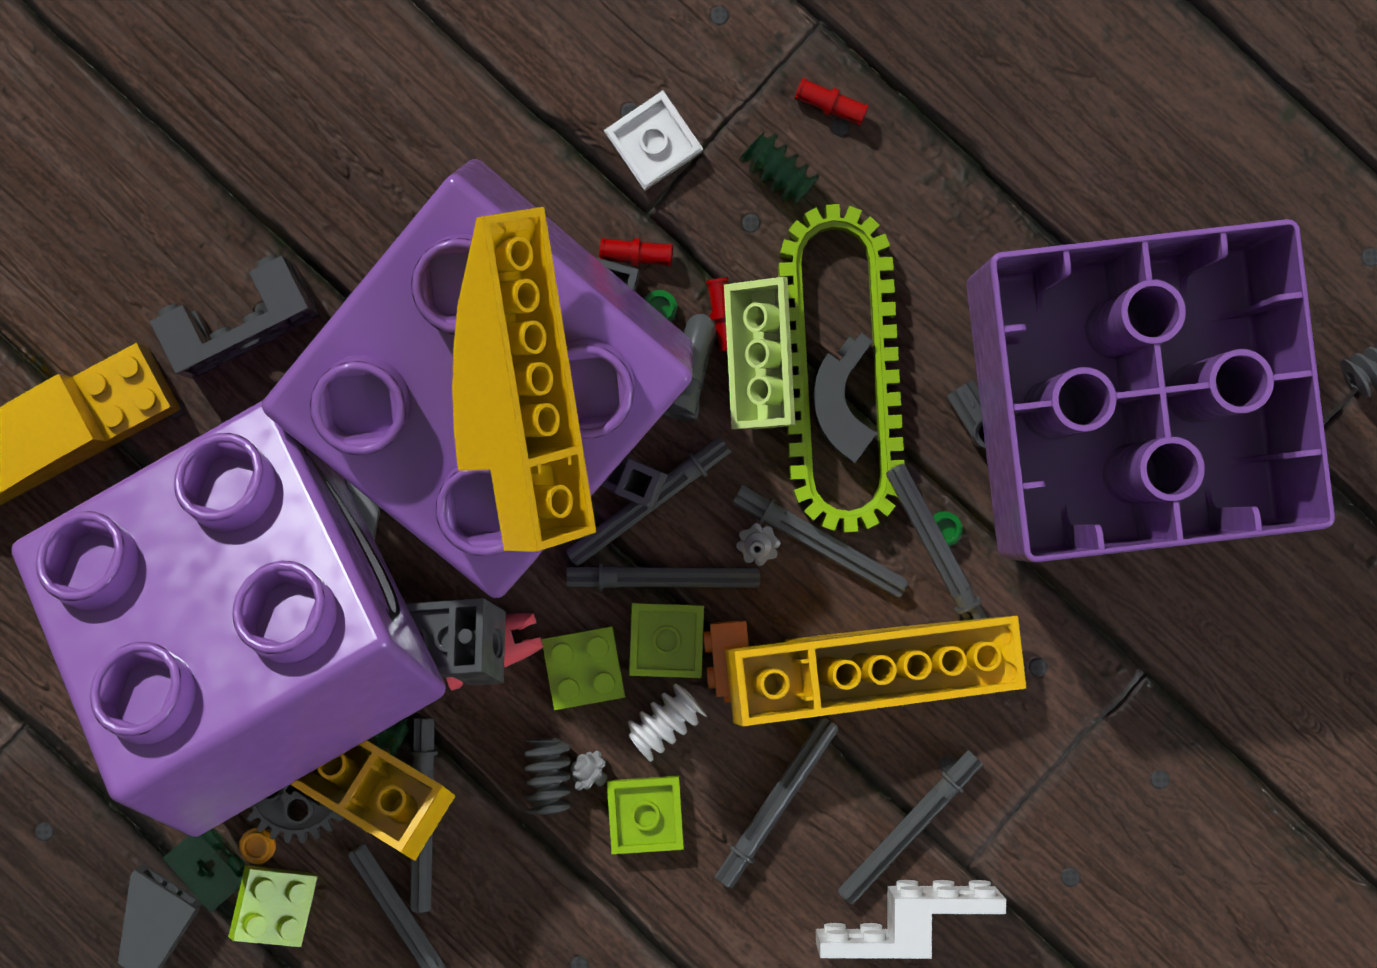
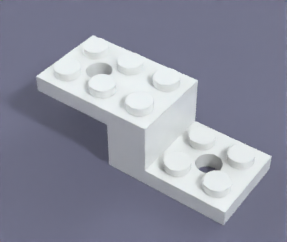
[816,880,1006,959]

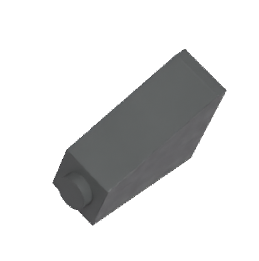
[118,864,204,968]

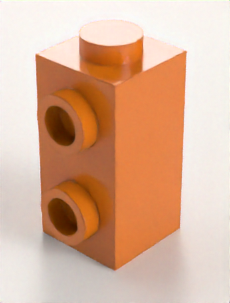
[703,620,749,702]

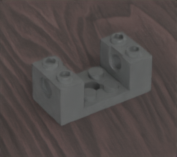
[150,254,321,379]
[406,598,506,685]

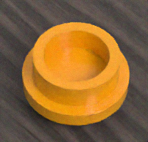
[239,827,276,864]

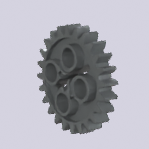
[247,784,344,843]

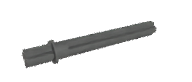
[566,436,731,566]
[886,464,987,620]
[732,485,908,598]
[567,563,760,591]
[409,717,438,913]
[714,717,838,889]
[838,750,984,905]
[348,844,447,968]

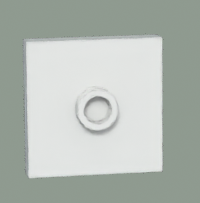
[604,90,703,191]

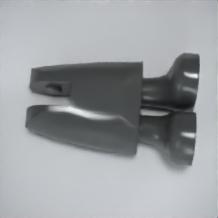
[663,314,716,422]

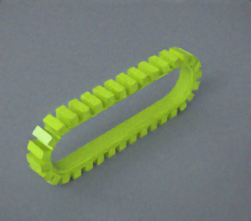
[778,204,905,532]

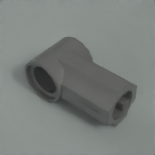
[945,379,986,450]

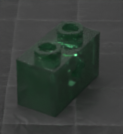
[163,828,247,913]

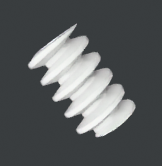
[628,683,707,762]

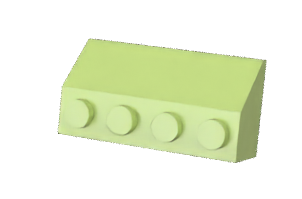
[724,277,795,429]

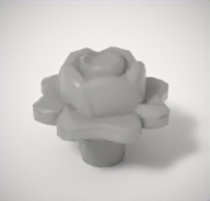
[736,523,781,566]
[570,750,607,791]

